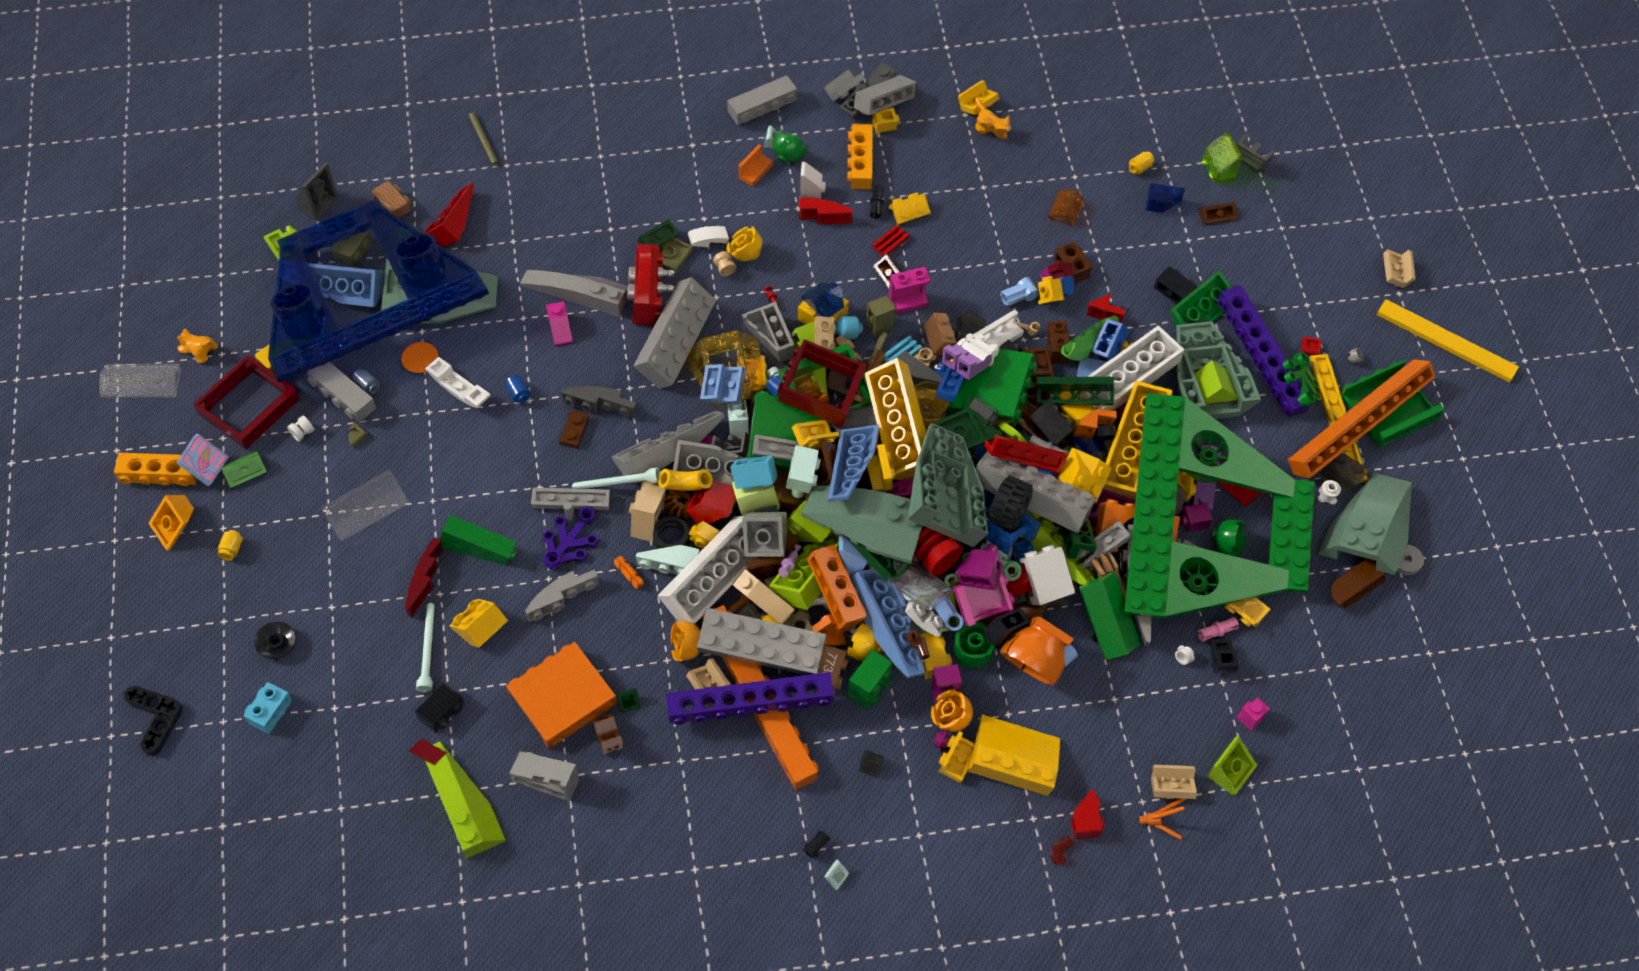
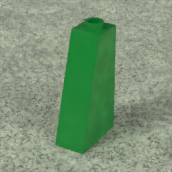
[440,515,517,566]

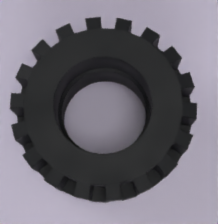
[989,475,1033,531]

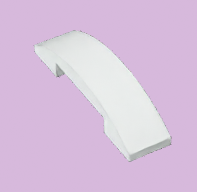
[425,357,491,408]

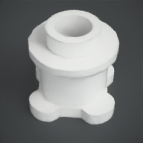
[1318,480,1341,505]

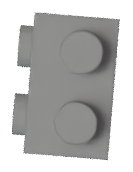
[824,70,865,101]

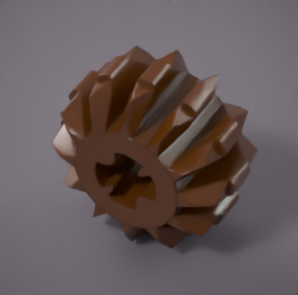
[664,490,692,520]

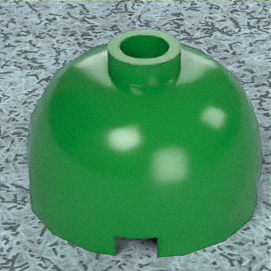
[773,130,808,163]
[1212,519,1246,557]

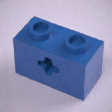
[1091,319,1130,362]

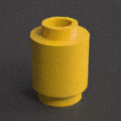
[1129,151,1155,175]
[217,530,243,561]

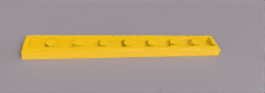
[1376,299,1519,383]
[1309,354,1368,484]

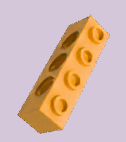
[847,124,872,190]
[114,453,198,486]

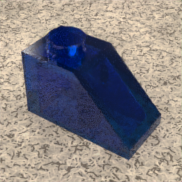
[1146,183,1185,213]

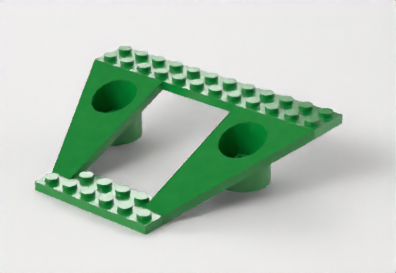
[1124,393,1315,619]

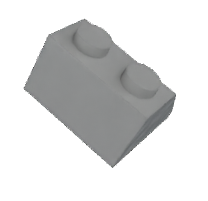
[742,512,787,557]

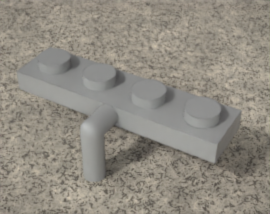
[531,488,610,520]

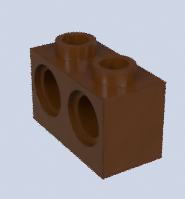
[1054,241,1092,284]

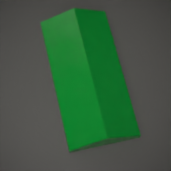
[1170,270,1232,327]
[1079,571,1140,660]

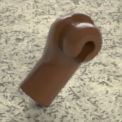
[907,631,930,660]

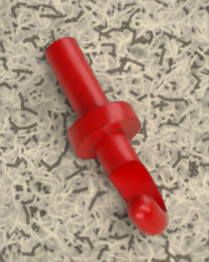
[764,286,778,306]

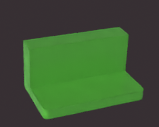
[221,451,267,488]

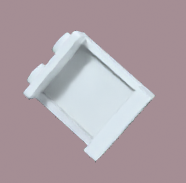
[1019,544,1075,605]

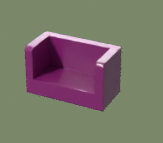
[931,664,962,704]

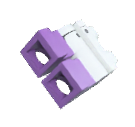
[942,333,999,380]

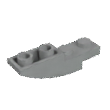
[525,570,599,622]

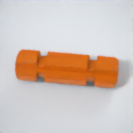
[614,556,644,589]

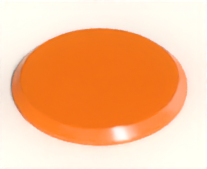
[401,342,439,373]

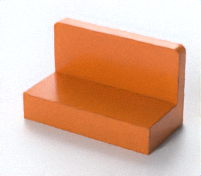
[738,144,773,187]

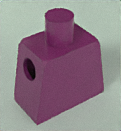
[956,544,1003,591]

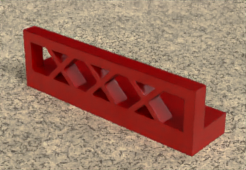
[984,435,1067,473]

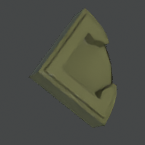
[348,422,368,448]

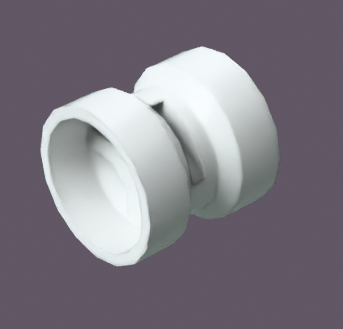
[287,416,314,442]

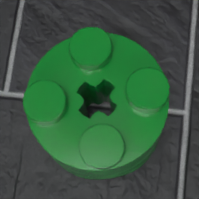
[953,622,995,668]

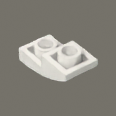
[688,226,729,247]
[905,600,943,637]

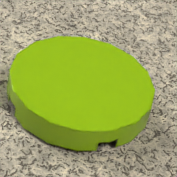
[996,421,1028,443]

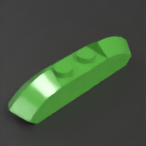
[1061,316,1119,361]

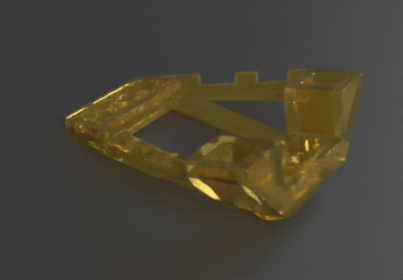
[687,330,761,407]

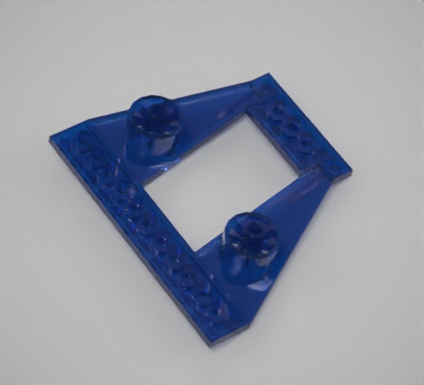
[268,199,489,383]

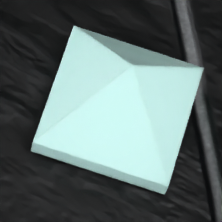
[824,860,849,890]

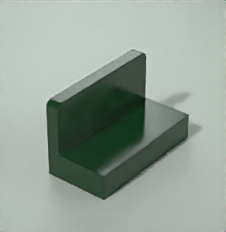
[637,219,679,247]

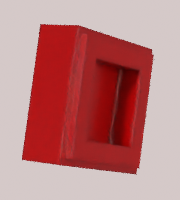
[1301,336,1321,356]

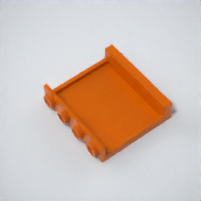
[506,642,617,749]

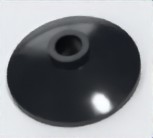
[254,622,296,659]

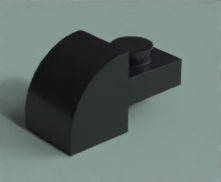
[1210,640,1239,673]

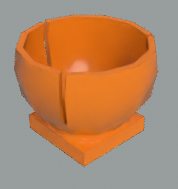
[1000,616,1074,687]

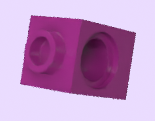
[1180,503,1213,533]

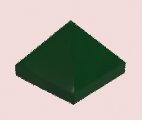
[616,688,641,713]

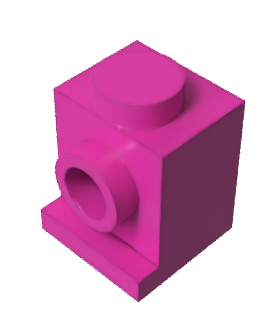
[1236,698,1270,731]

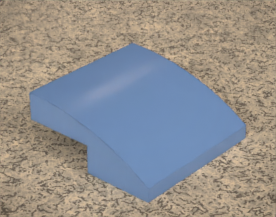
[700,364,746,404]

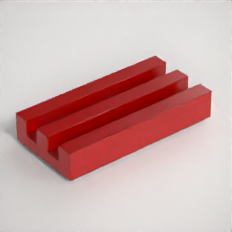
[872,225,910,257]

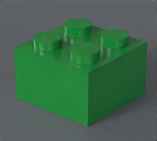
[848,650,893,709]

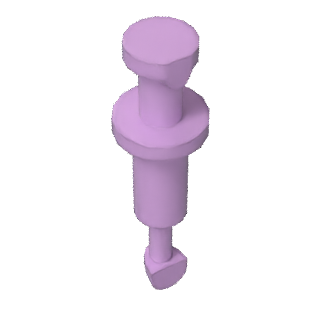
[779,544,801,577]

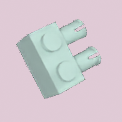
[786,445,821,498]

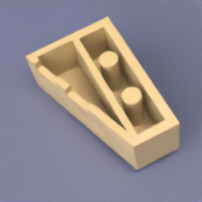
[629,481,671,542]

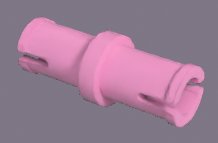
[1198,617,1239,642]

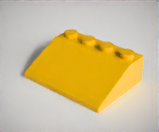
[968,714,1060,796]

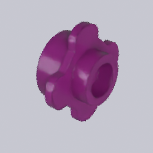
[934,730,951,752]

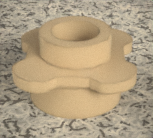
[914,348,936,366]

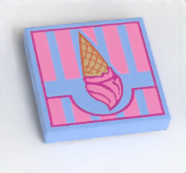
[177,433,229,486]

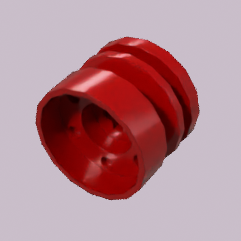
[914,528,964,577]

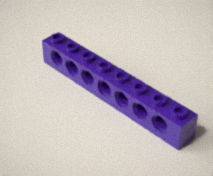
[1218,284,1312,418]
[666,672,834,725]

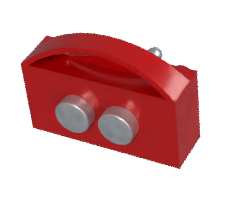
[627,244,674,325]

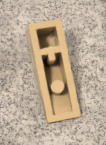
[733,569,795,625]

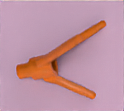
[1139,798,1186,840]

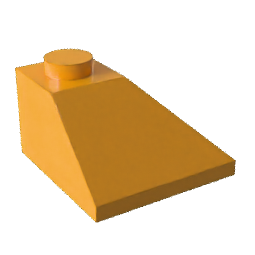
[148,495,194,551]

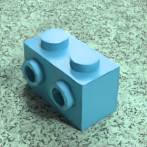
[731,455,778,490]
[244,682,293,734]

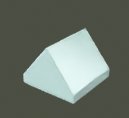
[764,125,777,149]

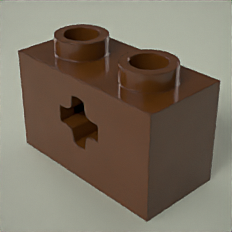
[1046,321,1069,364]

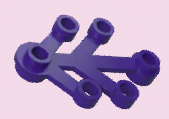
[543,507,598,569]

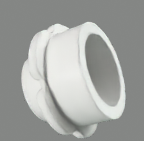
[1175,645,1194,665]

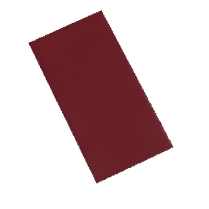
[409,739,447,766]

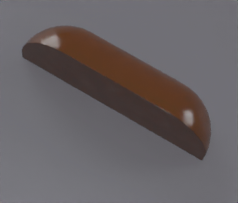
[1331,558,1387,608]

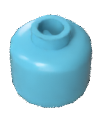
[835,316,863,340]

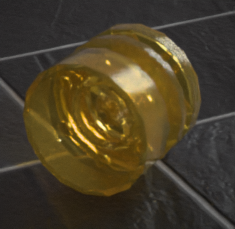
[914,381,949,432]

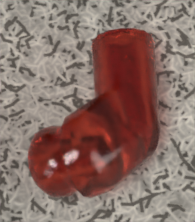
[1051,836,1074,865]

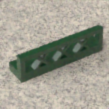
[1037,377,1114,406]
[1059,517,1097,560]
[844,535,911,583]

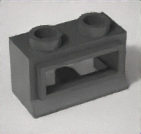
[1234,134,1275,173]
[712,432,750,458]

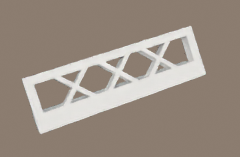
[973,310,1024,346]

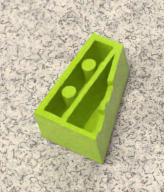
[787,500,832,543]

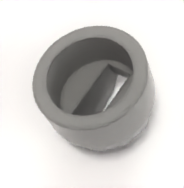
[1347,348,1363,364]

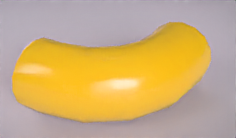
[658,469,713,491]

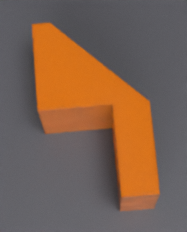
[1074,408,1117,437]

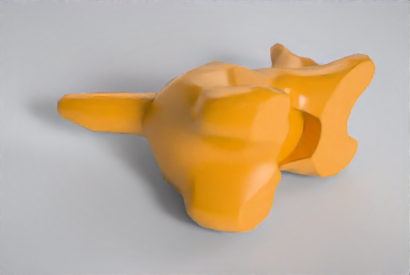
[975,98,1011,139]
[177,329,218,364]

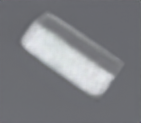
[99,364,181,397]
[321,470,410,541]
[867,555,954,611]

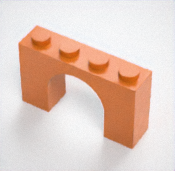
[1094,500,1180,553]

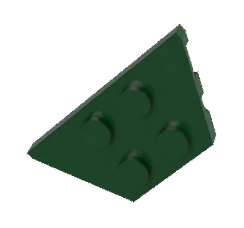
[934,407,1002,450]

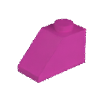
[546,301,573,347]

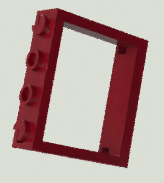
[777,339,867,427]
[193,355,300,450]

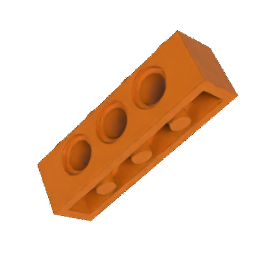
[807,545,867,630]

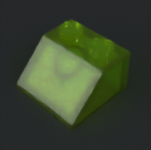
[1202,132,1242,184]

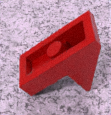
[1086,294,1125,323]

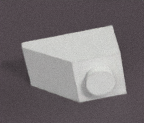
[800,162,826,199]

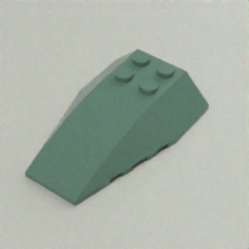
[1176,321,1261,419]
[1318,473,1412,575]
[801,486,923,564]

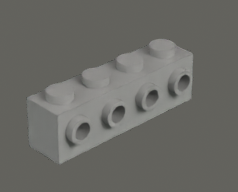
[727,75,797,126]
[854,75,916,115]
[306,356,376,423]

